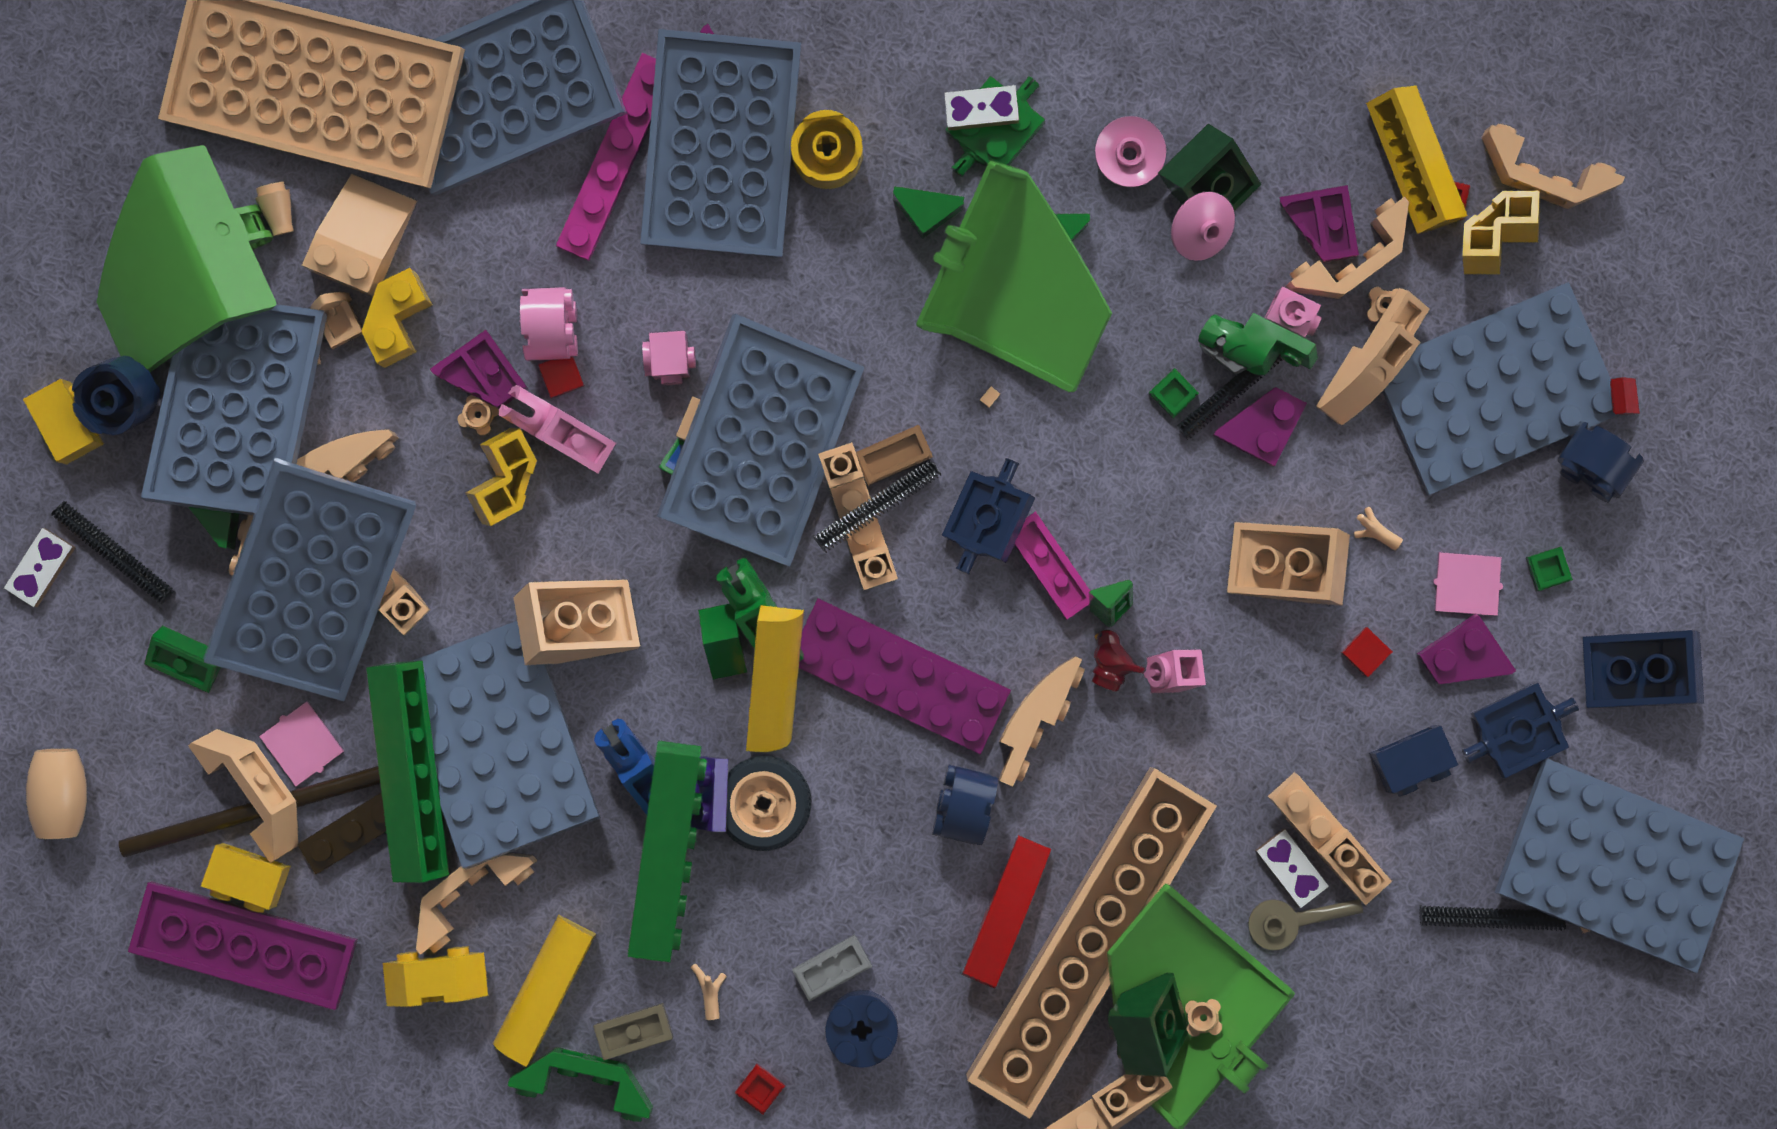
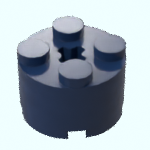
[72,356,161,435]
[1558,422,1644,503]
[932,764,998,845]
[825,990,898,1068]

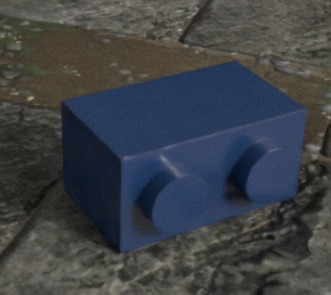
[1369,725,1458,797]

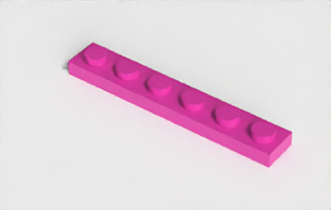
[556,53,656,261]

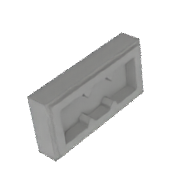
[792,934,872,1002]

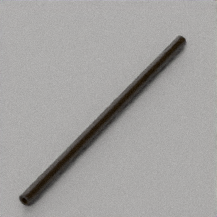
[119,766,380,858]

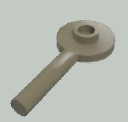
[1248,899,1363,950]

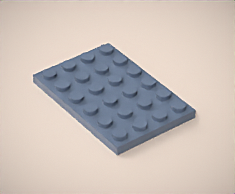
[429,0,627,196]
[640,29,801,258]
[1382,282,1618,495]
[141,304,327,516]
[657,314,865,567]
[203,458,416,701]
[413,621,601,870]
[1494,759,1744,973]

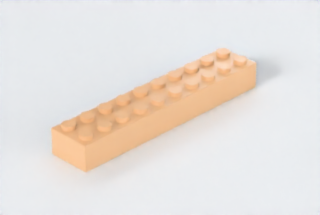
[966,767,1217,1119]

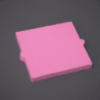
[1433,552,1503,616]
[259,701,344,787]

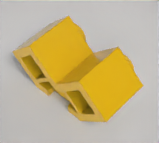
[1462,191,1540,274]
[361,268,432,368]
[466,428,537,526]
[383,946,488,1007]

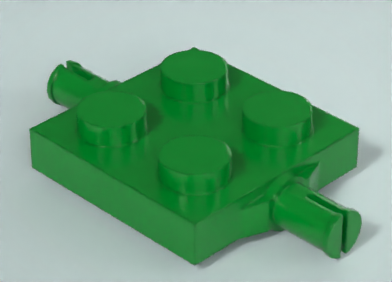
[945,76,1045,177]

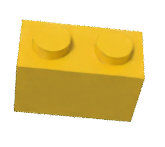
[23,379,104,464]
[201,843,291,913]

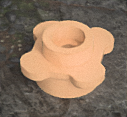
[1367,287,1399,322]
[457,395,499,436]
[1185,999,1223,1037]

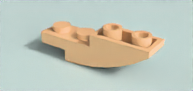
[1316,288,1430,425]
[296,430,399,482]
[998,657,1085,786]
[1268,772,1392,905]
[1045,1074,1173,1129]

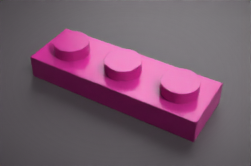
[1014,511,1090,620]

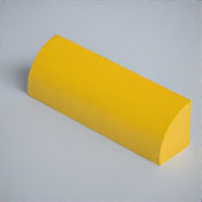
[1366,86,1468,234]
[746,605,804,752]
[493,914,596,1067]

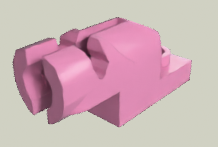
[499,385,616,473]

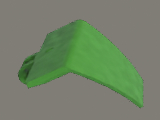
[97,145,276,372]
[916,161,1112,392]
[1107,884,1295,1129]

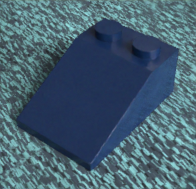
[1583,630,1704,708]

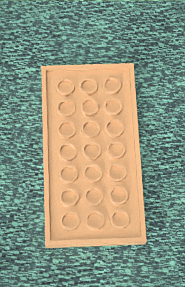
[158,0,465,189]

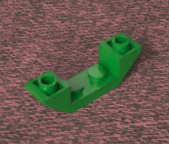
[508,1047,653,1122]

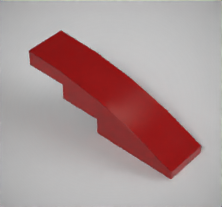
[962,835,1051,989]

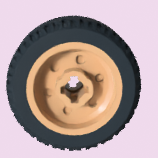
[726,755,812,851]

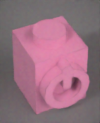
[1264,286,1322,338]
[642,331,696,385]
[1144,650,1206,693]

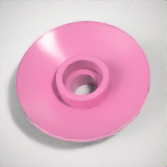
[1095,116,1166,187]
[1171,192,1235,261]

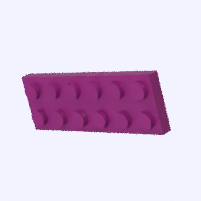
[799,598,1011,754]
[128,881,358,1010]

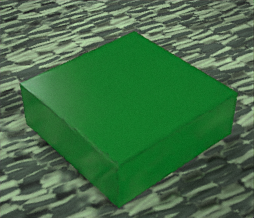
[1148,368,1199,419]
[1526,546,1573,591]

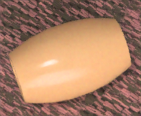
[26,748,87,839]

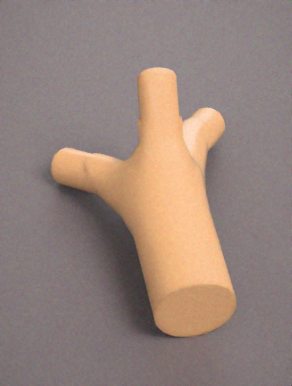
[1354,507,1403,551]
[691,964,726,1020]

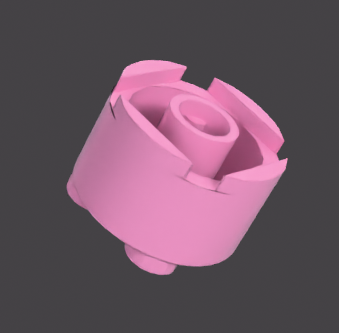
[520,287,578,361]

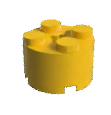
[791,110,863,189]

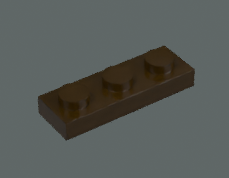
[297,792,386,875]

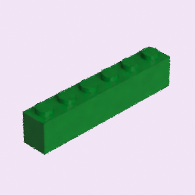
[366,660,449,882]
[627,740,707,962]

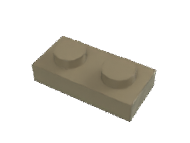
[593,1003,674,1060]

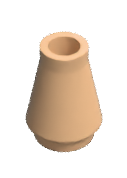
[255,182,294,236]

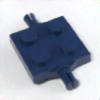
[942,458,1035,575]
[1462,682,1579,778]

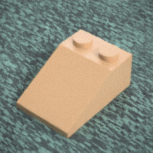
[302,174,417,297]
[1227,522,1350,606]
[513,580,640,665]

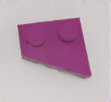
[1279,185,1359,263]
[430,330,528,409]
[1213,387,1307,467]
[1417,614,1516,684]

